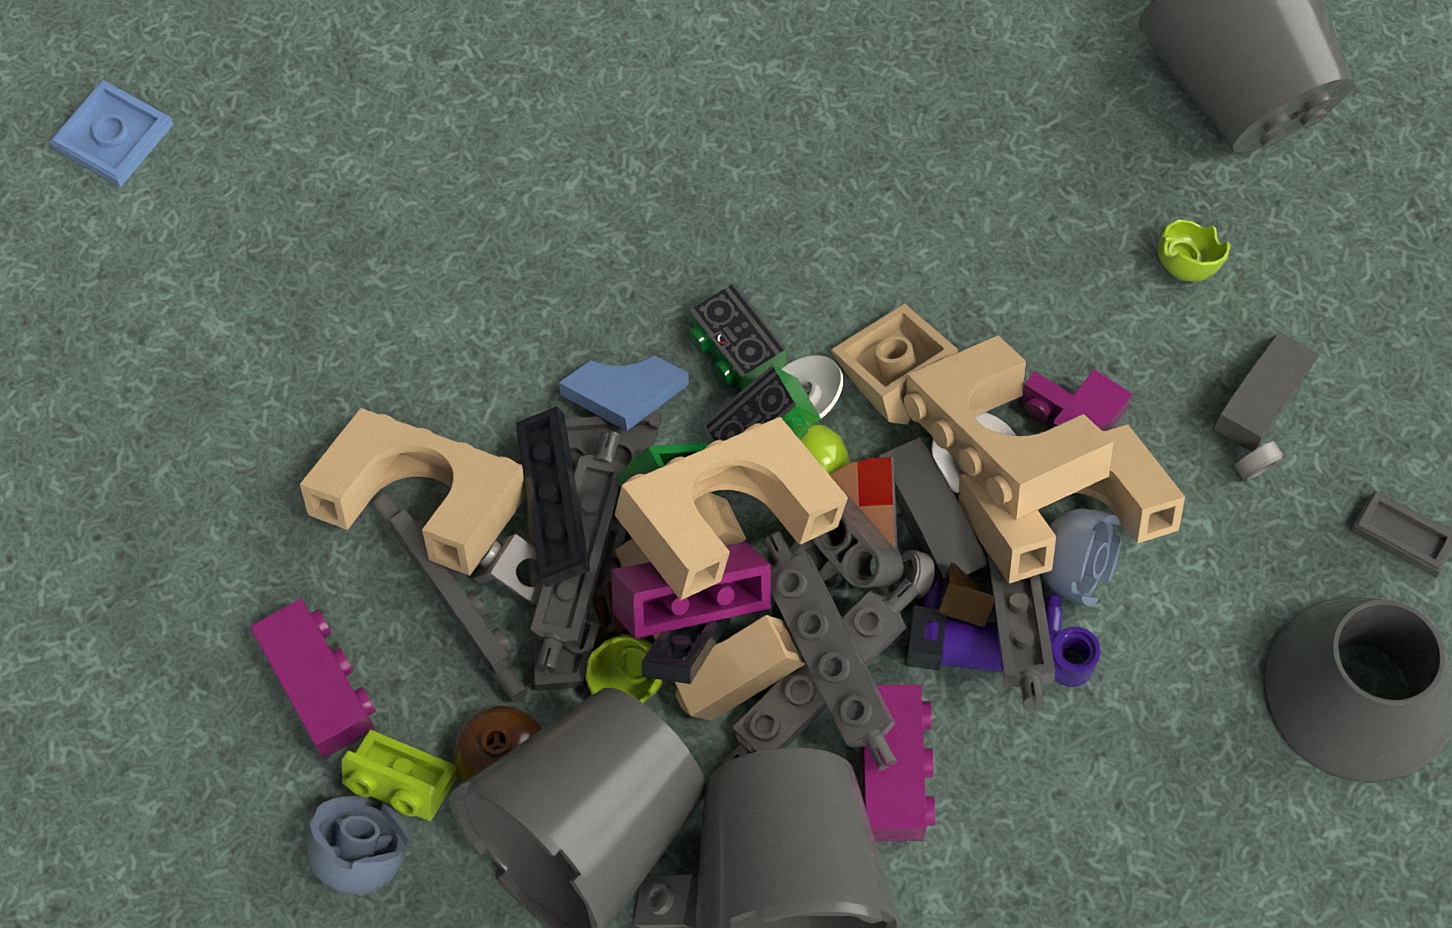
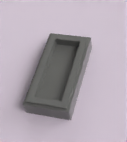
[1350,489,1452,578]

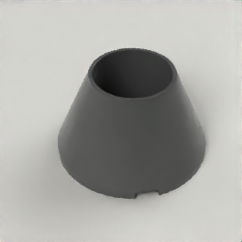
[1263,597,1452,783]

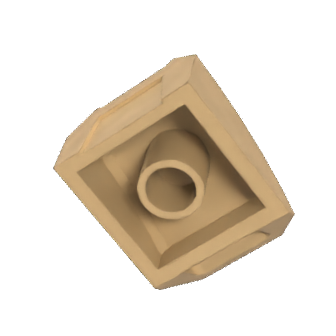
[830,304,958,425]

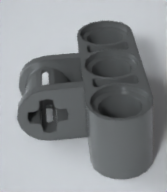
[790,484,904,593]

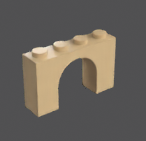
[904,336,1114,520]
[300,408,526,576]
[615,417,848,600]
[958,425,1185,584]
[615,492,806,721]

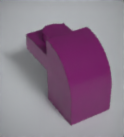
[1020,369,1133,431]

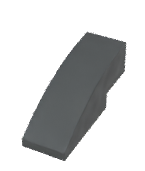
[1214,332,1319,452]
[877,437,988,584]

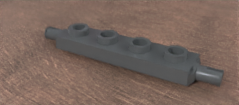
[530,430,625,673]
[373,493,528,703]
[763,532,897,771]
[985,550,1055,711]
[719,579,920,766]

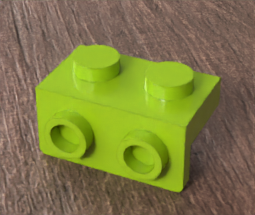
[342,729,457,822]

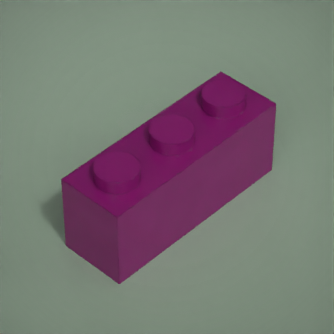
[611,542,771,638]
[250,598,376,759]
[862,685,935,841]

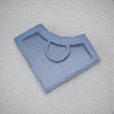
[559,355,689,431]

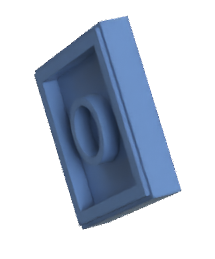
[49,79,173,187]

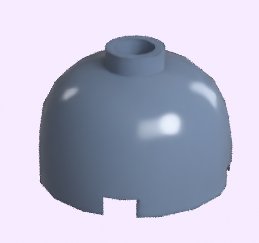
[1041,508,1121,606]
[305,796,410,894]

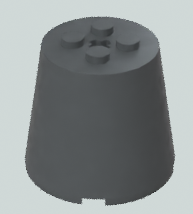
[1139,0,1354,153]
[450,688,706,928]
[695,748,902,928]

